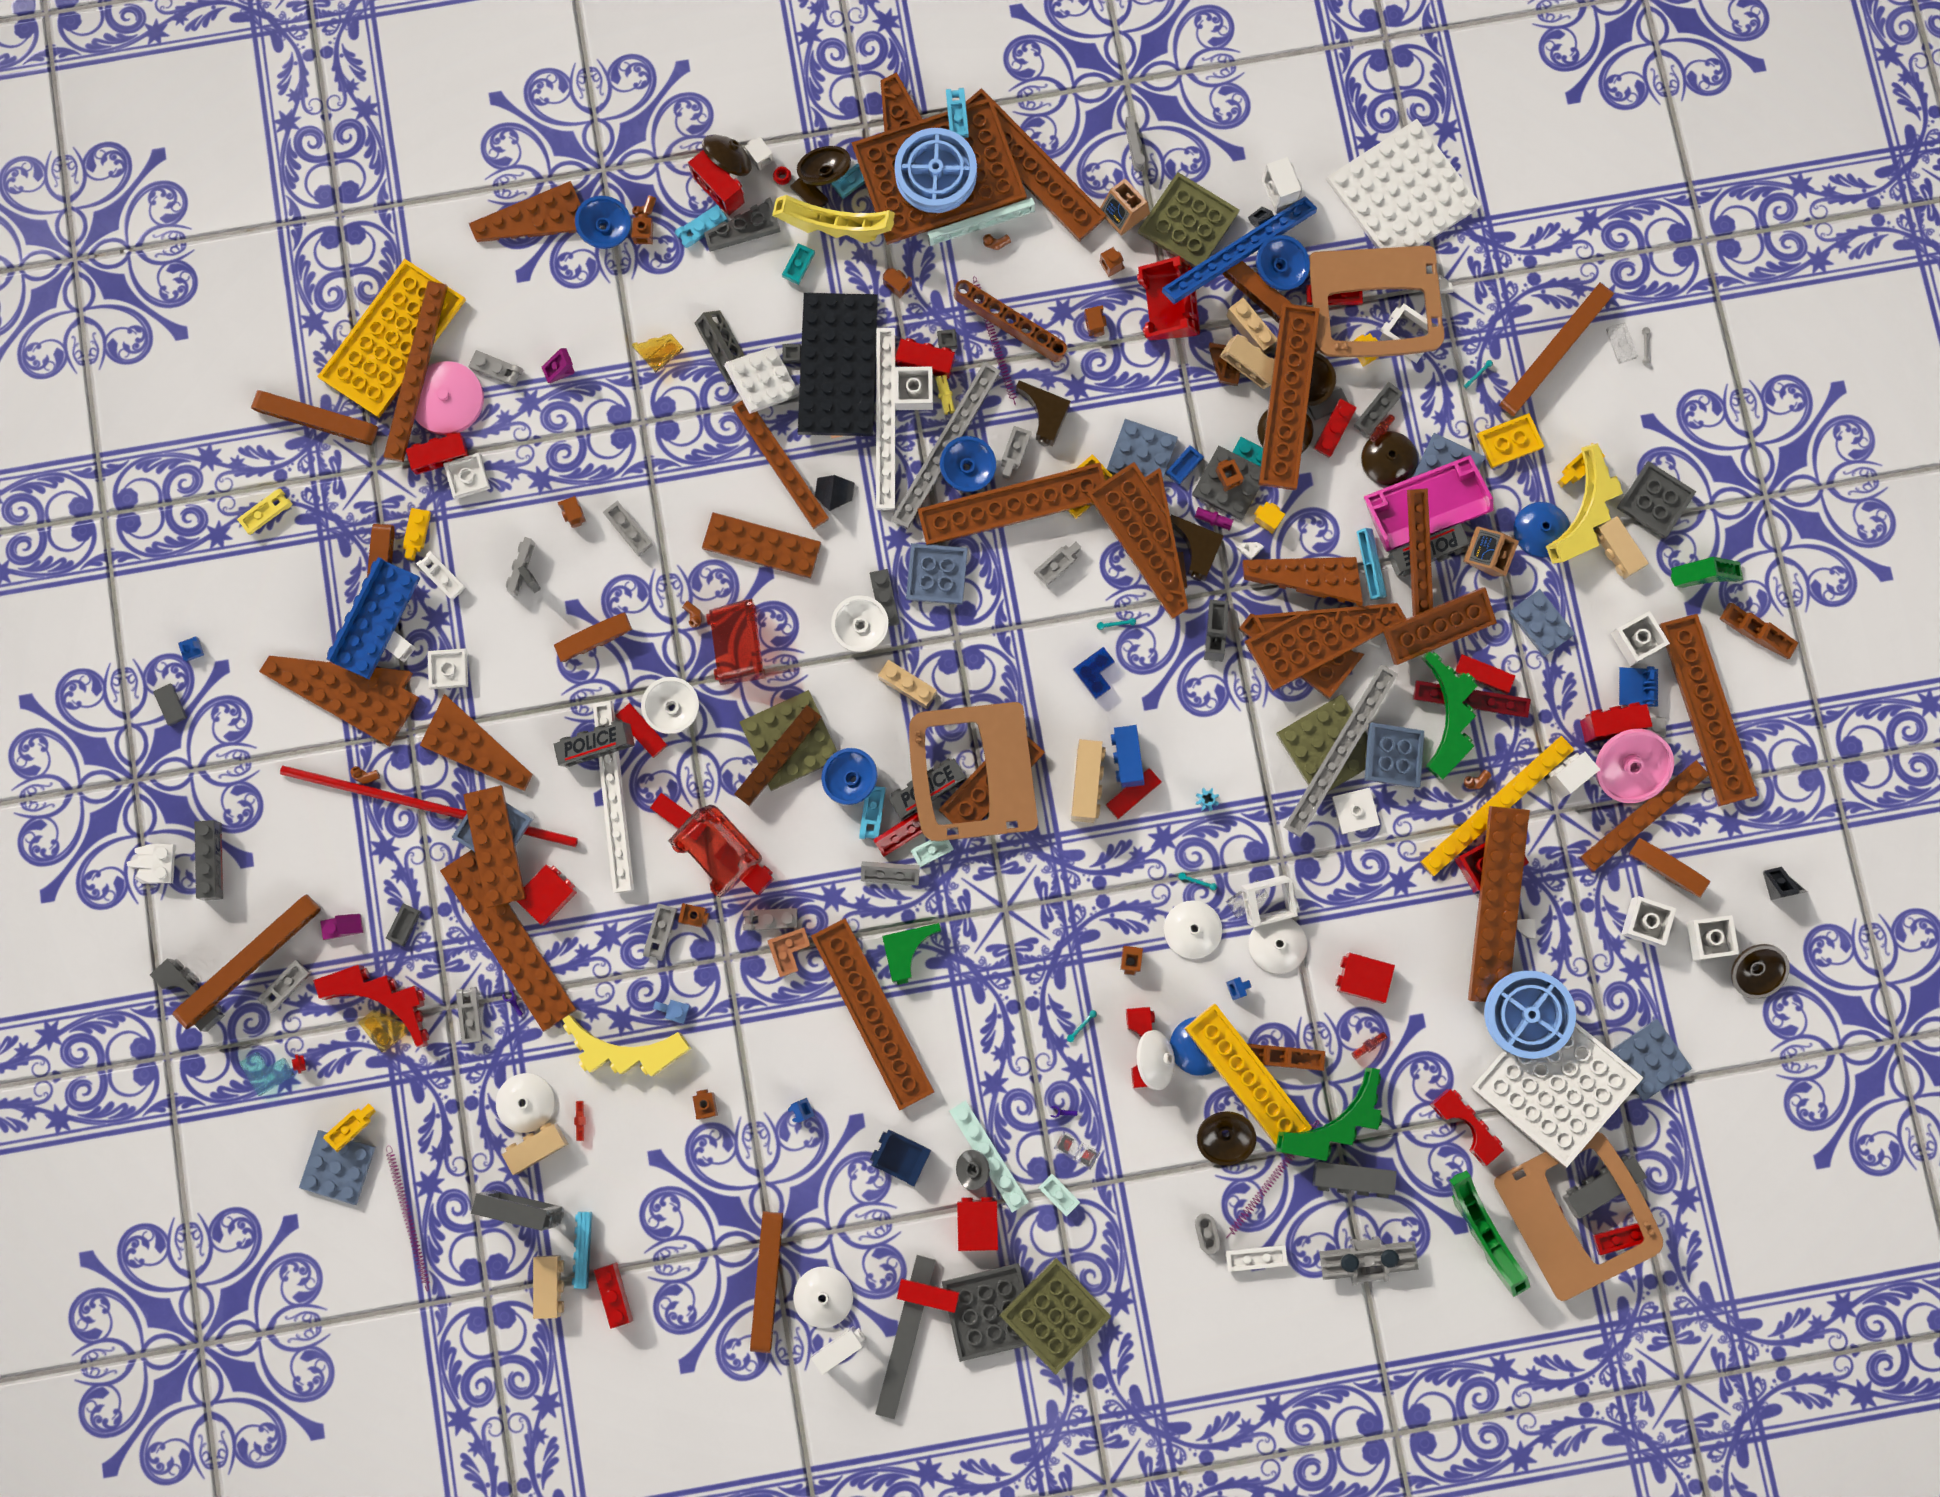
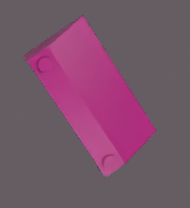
[1364,455,1494,552]

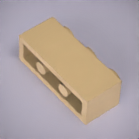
[1226,298,1277,355]
[1220,334,1274,389]
[1594,516,1649,579]
[878,660,937,709]
[502,1122,568,1175]
[533,1255,564,1319]

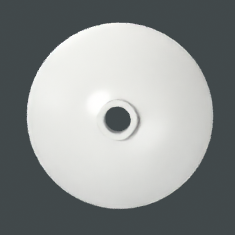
[831,595,889,652]
[641,677,699,734]
[1164,901,1222,959]
[1248,918,1307,974]
[1137,1030,1175,1090]
[496,1073,555,1133]
[793,1266,853,1328]

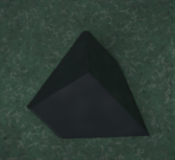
[815,475,855,511]
[1763,867,1808,900]

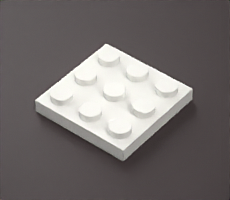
[724,346,799,413]

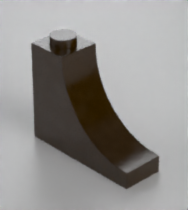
[1016,380,1071,446]
[1170,514,1224,581]

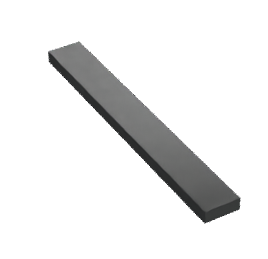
[875,1255,936,1419]

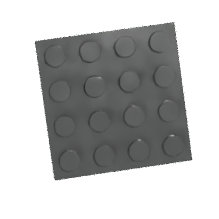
[942,1263,1027,1362]

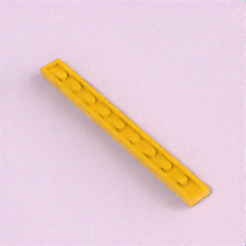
[1420,735,1575,876]

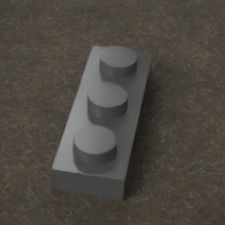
[1354,382,1403,437]
[869,569,900,627]

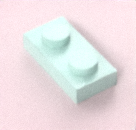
[911,840,954,868]
[1038,1174,1080,1216]

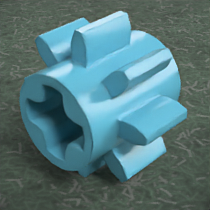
[1195,788,1219,812]

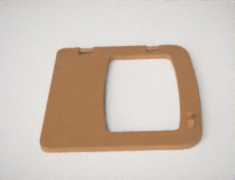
[1309,246,1444,357]
[909,702,1038,841]
[1494,1132,1663,1301]

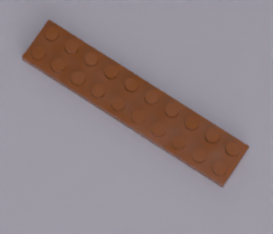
[966,88,1107,242]
[1258,303,1320,491]
[917,463,1105,545]
[1659,614,1758,807]
[1468,806,1530,1002]
[440,850,577,1032]
[811,918,934,1111]

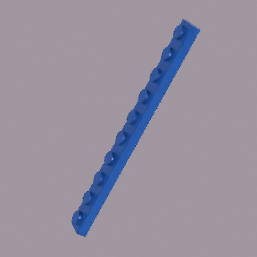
[1162,196,1317,304]

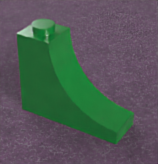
[1671,556,1743,588]
[882,923,941,985]

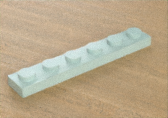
[927,198,1035,246]
[949,1100,1029,1213]

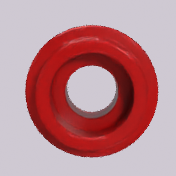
[773,167,791,185]
[292,1054,306,1074]

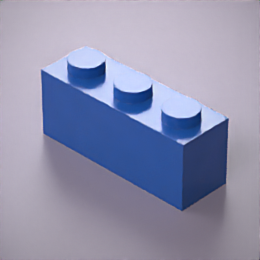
[1111,725,1144,788]

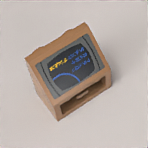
[1100,179,1150,236]
[1463,527,1519,577]

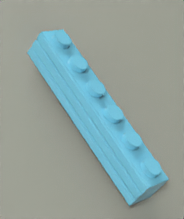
[1356,528,1387,600]
[572,1212,592,1289]

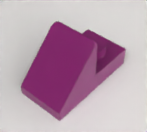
[542,348,575,383]
[320,914,363,940]

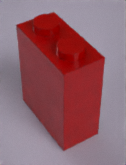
[517,865,577,926]
[1335,952,1395,1004]
[957,1197,998,1251]

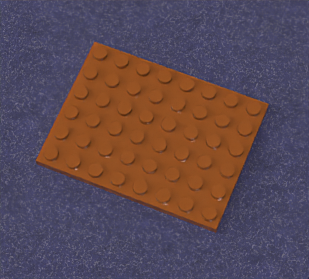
[851,97,1027,245]

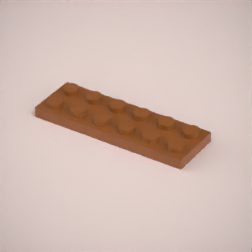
[702,512,821,579]
[1383,587,1497,665]
[938,736,1045,829]
[463,785,526,908]

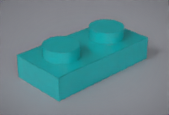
[782,243,815,285]
[1233,437,1263,467]

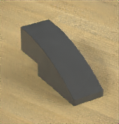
[1204,600,1229,662]

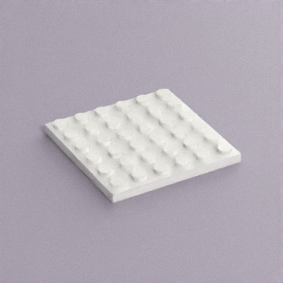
[1326,119,1481,248]
[1471,1023,1643,1168]

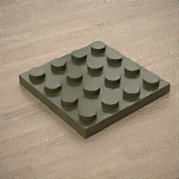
[1138,172,1240,268]
[740,690,837,791]
[1276,694,1368,792]
[999,1258,1111,1375]

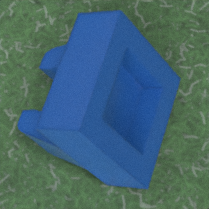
[178,636,204,662]
[1226,977,1252,1000]
[788,1098,815,1123]

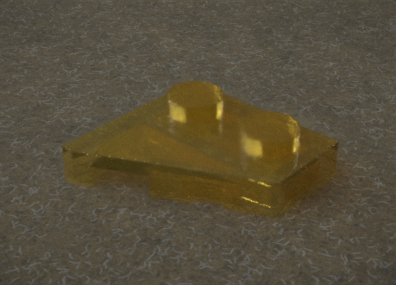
[632,334,684,373]
[358,1010,409,1053]

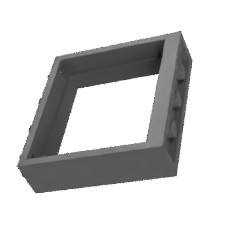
[471,1190,564,1231]

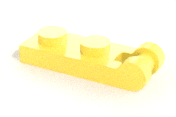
[237,489,292,535]

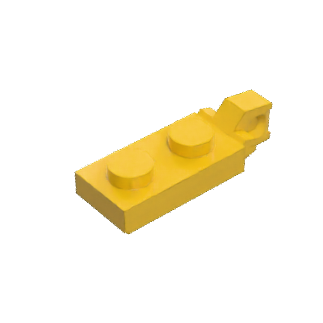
[1557,443,1605,487]
[403,508,431,561]
[323,1103,376,1152]

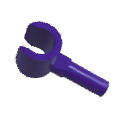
[502,990,523,1017]
[1050,1106,1078,1118]

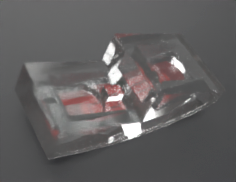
[1054,1131,1100,1170]

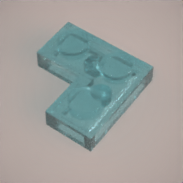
[239,1052,295,1096]

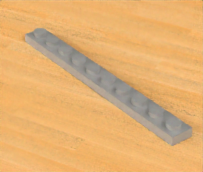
[891,362,1001,530]
[1283,664,1398,837]

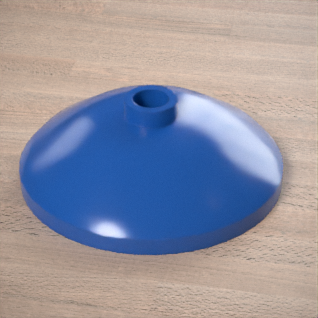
[575,196,631,249]
[1256,235,1310,291]
[940,436,996,492]
[1513,502,1570,558]
[821,748,878,805]
[1170,1017,1216,1076]

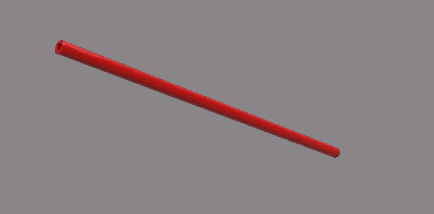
[280,766,578,847]

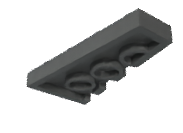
[704,197,781,252]

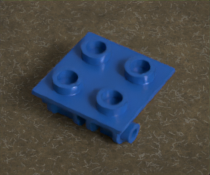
[1619,666,1658,707]

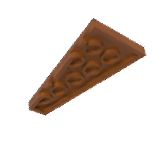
[469,181,581,242]
[1242,557,1363,607]
[1238,614,1365,699]
[420,694,533,791]

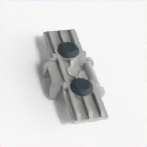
[1319,1236,1419,1285]

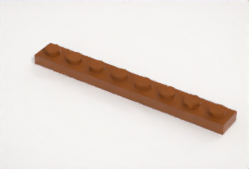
[732,400,829,530]
[1407,488,1433,616]
[1579,760,1709,872]

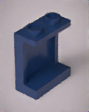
[870,1129,931,1186]

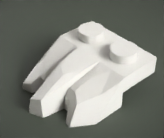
[127,844,176,884]

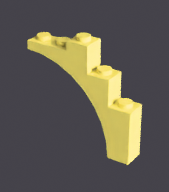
[772,195,895,244]
[1546,443,1623,564]
[562,1015,692,1076]

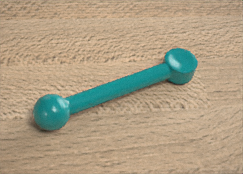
[1463,360,1493,389]
[1097,618,1136,630]
[1178,872,1217,891]
[1067,1010,1097,1042]

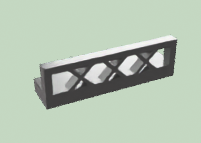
[695,310,745,386]

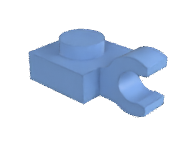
[653,1000,690,1024]

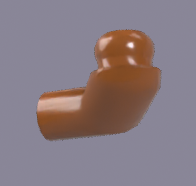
[632,196,656,217]
[983,234,1011,250]
[682,601,702,628]
[350,766,380,784]
[1464,770,1492,789]

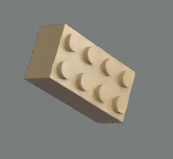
[1071,739,1106,823]

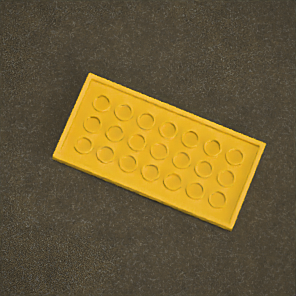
[317,259,466,418]

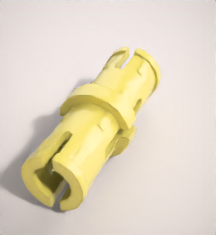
[935,375,955,415]

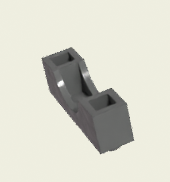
[150,958,225,1032]

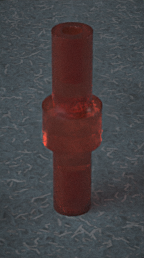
[1369,414,1395,442]
[1351,1032,1387,1060]
[574,1101,586,1141]

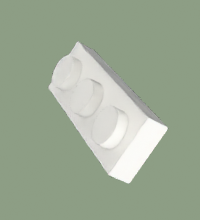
[1225,1245,1288,1272]

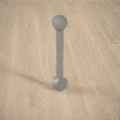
[1642,327,1650,365]

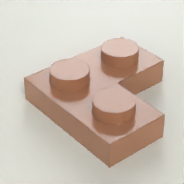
[767,928,811,978]

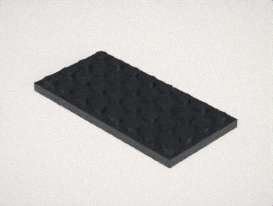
[797,293,878,436]

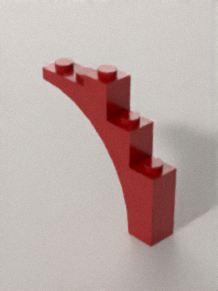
[313,965,429,1048]

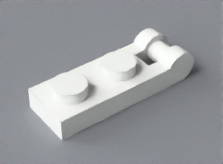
[416,551,466,600]

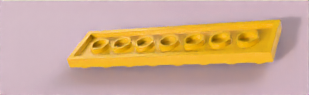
[1184,1004,1312,1153]

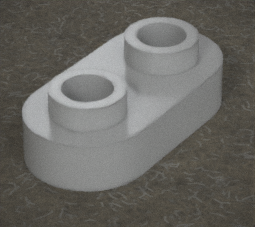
[1195,1214,1220,1254]

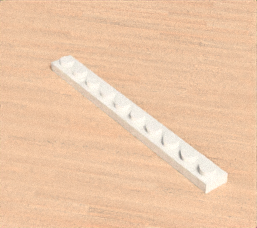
[876,328,895,510]
[593,701,634,893]

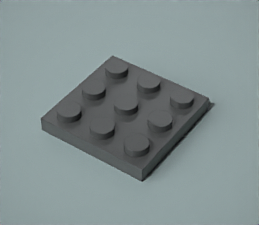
[1192,445,1261,521]
[1617,461,1697,539]

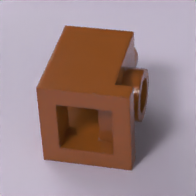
[631,214,654,244]
[1099,247,1125,277]
[883,267,912,298]
[1084,305,1107,337]
[1216,459,1244,492]
[557,496,586,528]
[678,903,709,928]
[1120,946,1143,976]
[692,1089,718,1120]

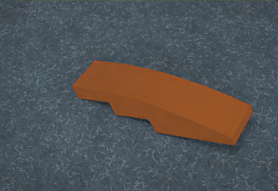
[1720,603,1798,659]
[554,612,633,662]
[1629,838,1711,898]
[1247,1044,1325,1071]

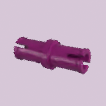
[1194,507,1234,531]

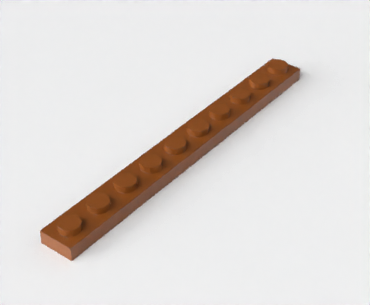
[383,281,448,462]

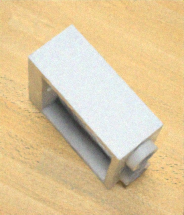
[1380,303,1438,364]
[1241,875,1299,927]
[811,1326,865,1375]

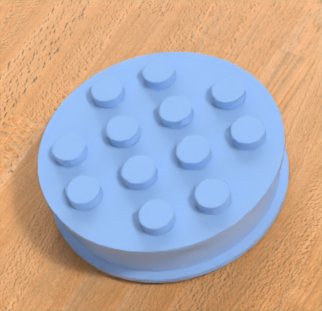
[895,128,977,213]
[1484,970,1576,1059]

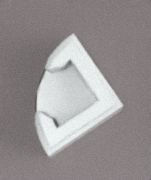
[1438,274,1454,294]
[1237,542,1264,560]
[1517,919,1536,939]

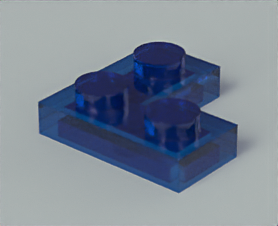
[1073,647,1115,700]

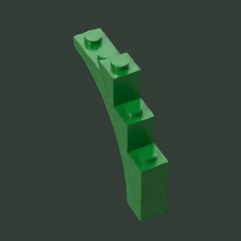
[1421,652,1478,780]
[1276,1068,1382,1161]
[1449,1170,1531,1297]

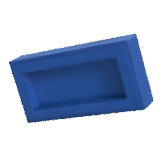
[1165,445,1204,486]

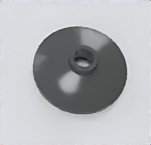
[956,1150,990,1190]

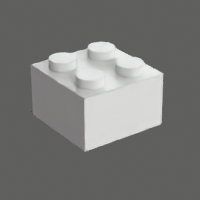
[1262,157,1302,212]
[895,367,933,410]
[1611,611,1670,666]
[1546,752,1600,799]
[1621,896,1676,947]
[1686,915,1739,961]

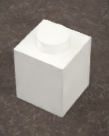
[745,136,774,171]
[386,631,416,662]

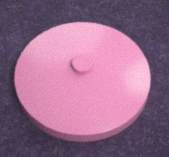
[415,361,484,435]
[1595,729,1674,803]

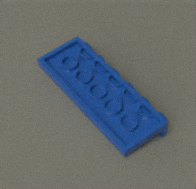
[327,557,420,680]

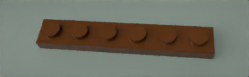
[734,705,822,807]

